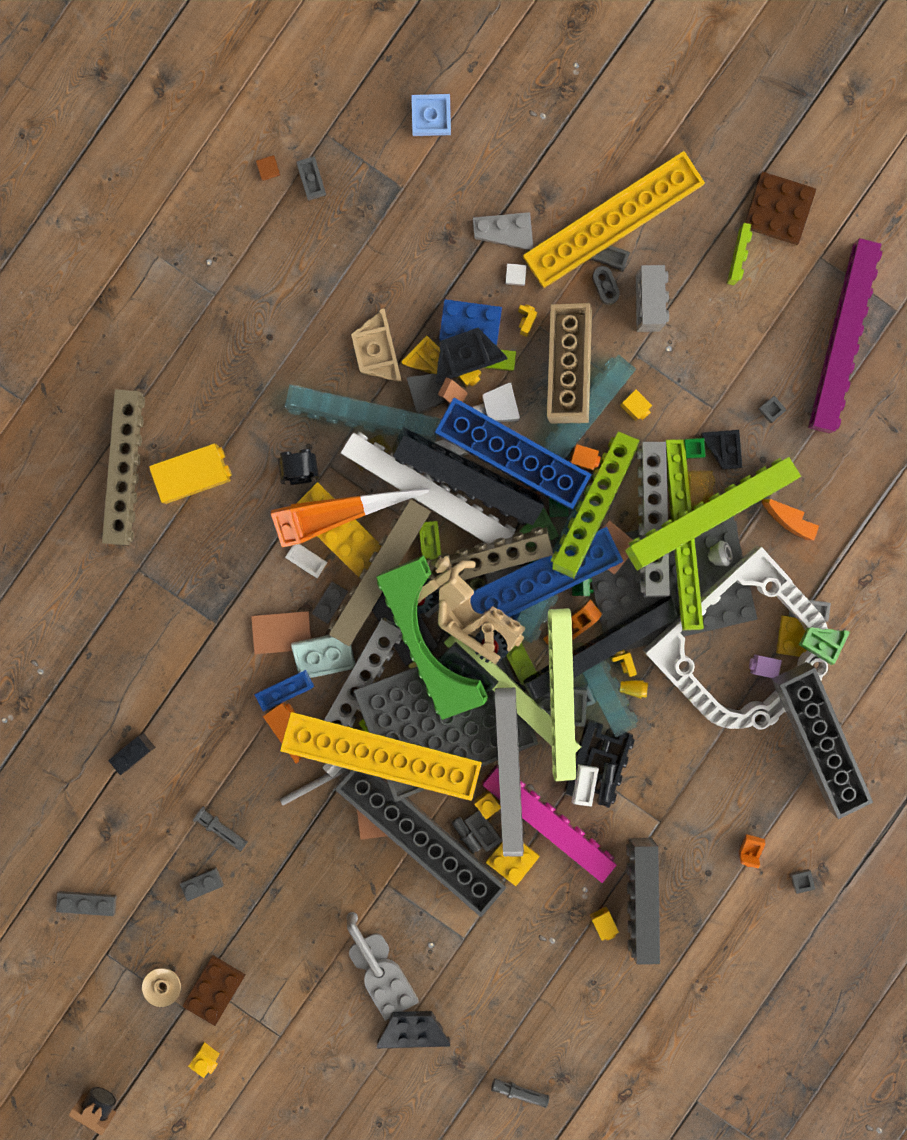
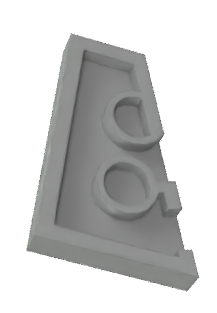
[473,212,533,251]

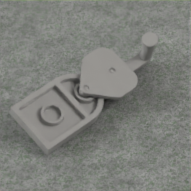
[347,912,419,1021]

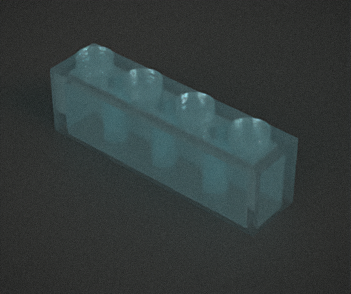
[582,660,639,738]

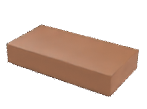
[438,377,468,403]

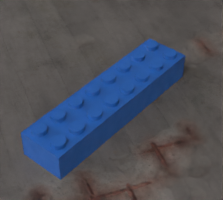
[433,398,592,509]

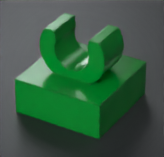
[572,579,594,596]

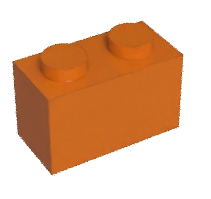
[569,444,601,473]

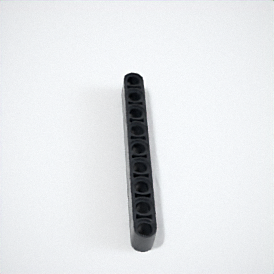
[523,596,680,700]

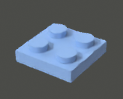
[412,94,451,136]

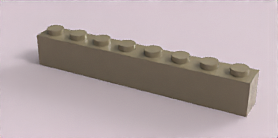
[329,499,431,646]

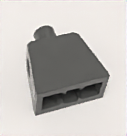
[407,374,445,415]

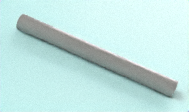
[280,768,350,805]

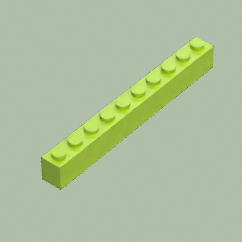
[625,457,801,571]

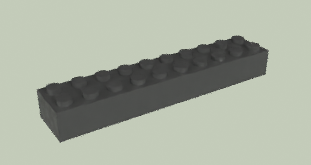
[335,769,506,917]

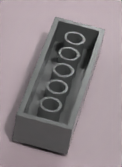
[626,838,660,965]

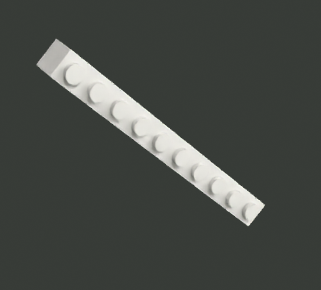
[341,432,516,551]

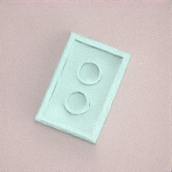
[291,635,356,678]

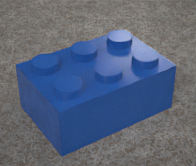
[439,299,502,346]

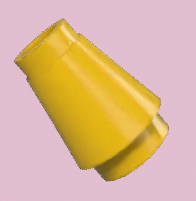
[620,680,648,699]

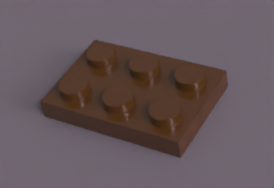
[182,955,246,1026]

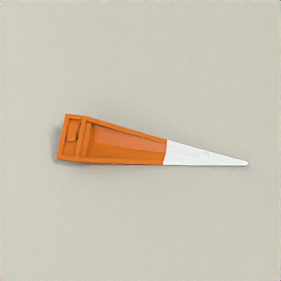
[271,488,430,547]

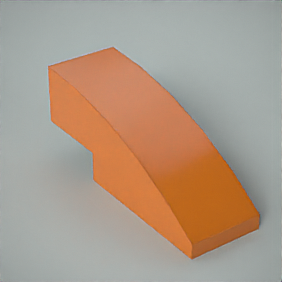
[761,499,819,540]

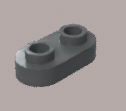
[592,266,620,305]

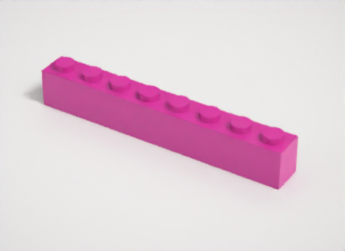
[482,764,617,883]

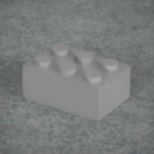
[636,265,669,332]

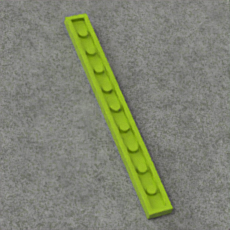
[664,439,704,631]

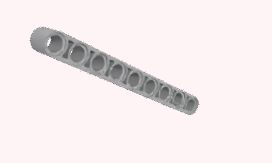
[495,687,524,857]

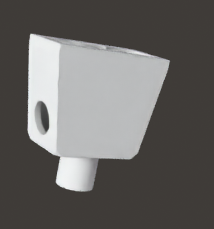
[473,383,520,422]

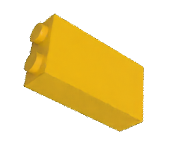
[149,443,232,504]

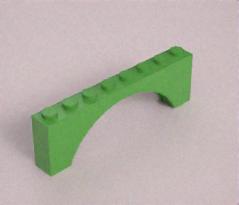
[377,555,488,720]

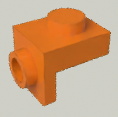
[739,834,766,868]

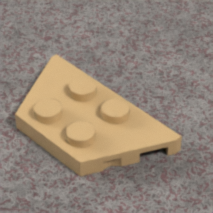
[351,309,402,382]

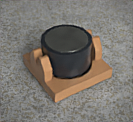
[69,1087,116,1135]

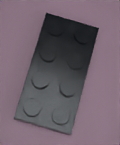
[372,592,438,666]

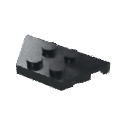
[436,328,508,383]
[377,1011,450,1049]

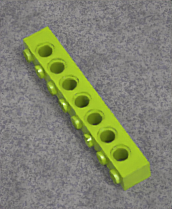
[551,431,640,579]

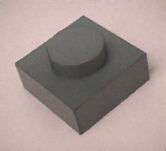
[758,396,787,423]
[790,869,815,894]

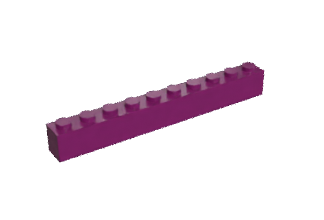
[808,238,882,433]

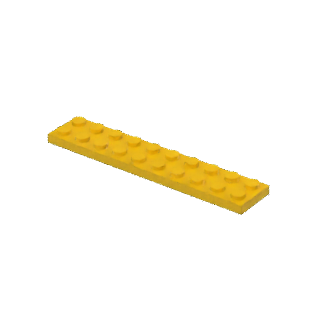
[523,151,705,289]
[280,712,482,801]

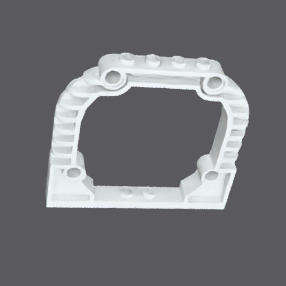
[643,545,828,730]

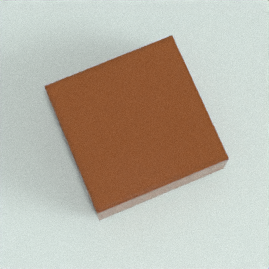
[256,155,280,181]

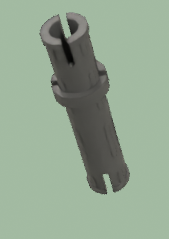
[491,1078,549,1108]

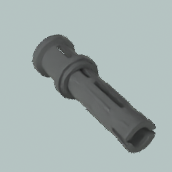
[192,807,248,852]

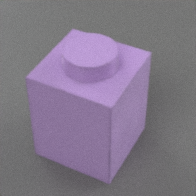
[749,654,782,678]

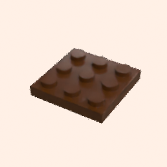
[744,171,816,245]

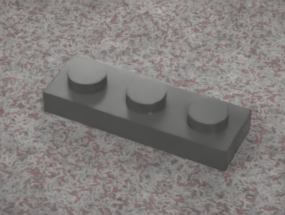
[56,891,117,916]

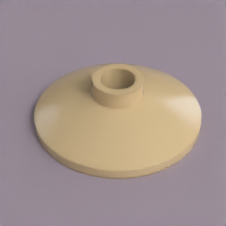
[142,968,181,1007]

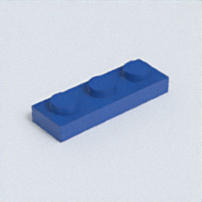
[254,670,314,711]

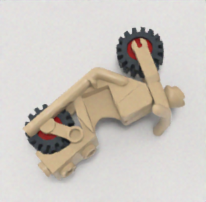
[417,556,526,665]

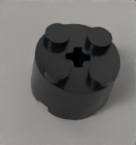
[277,449,319,485]

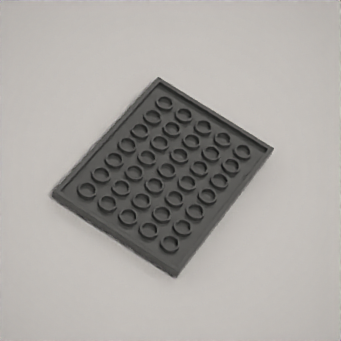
[590,516,757,651]
[353,656,539,802]

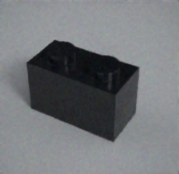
[108,733,156,775]

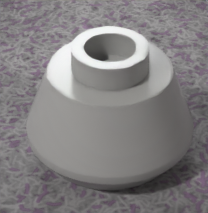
[708,541,733,567]

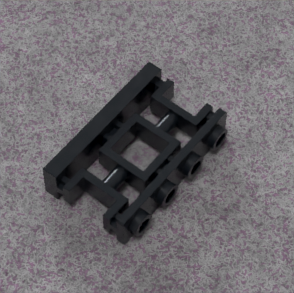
[564,719,635,808]

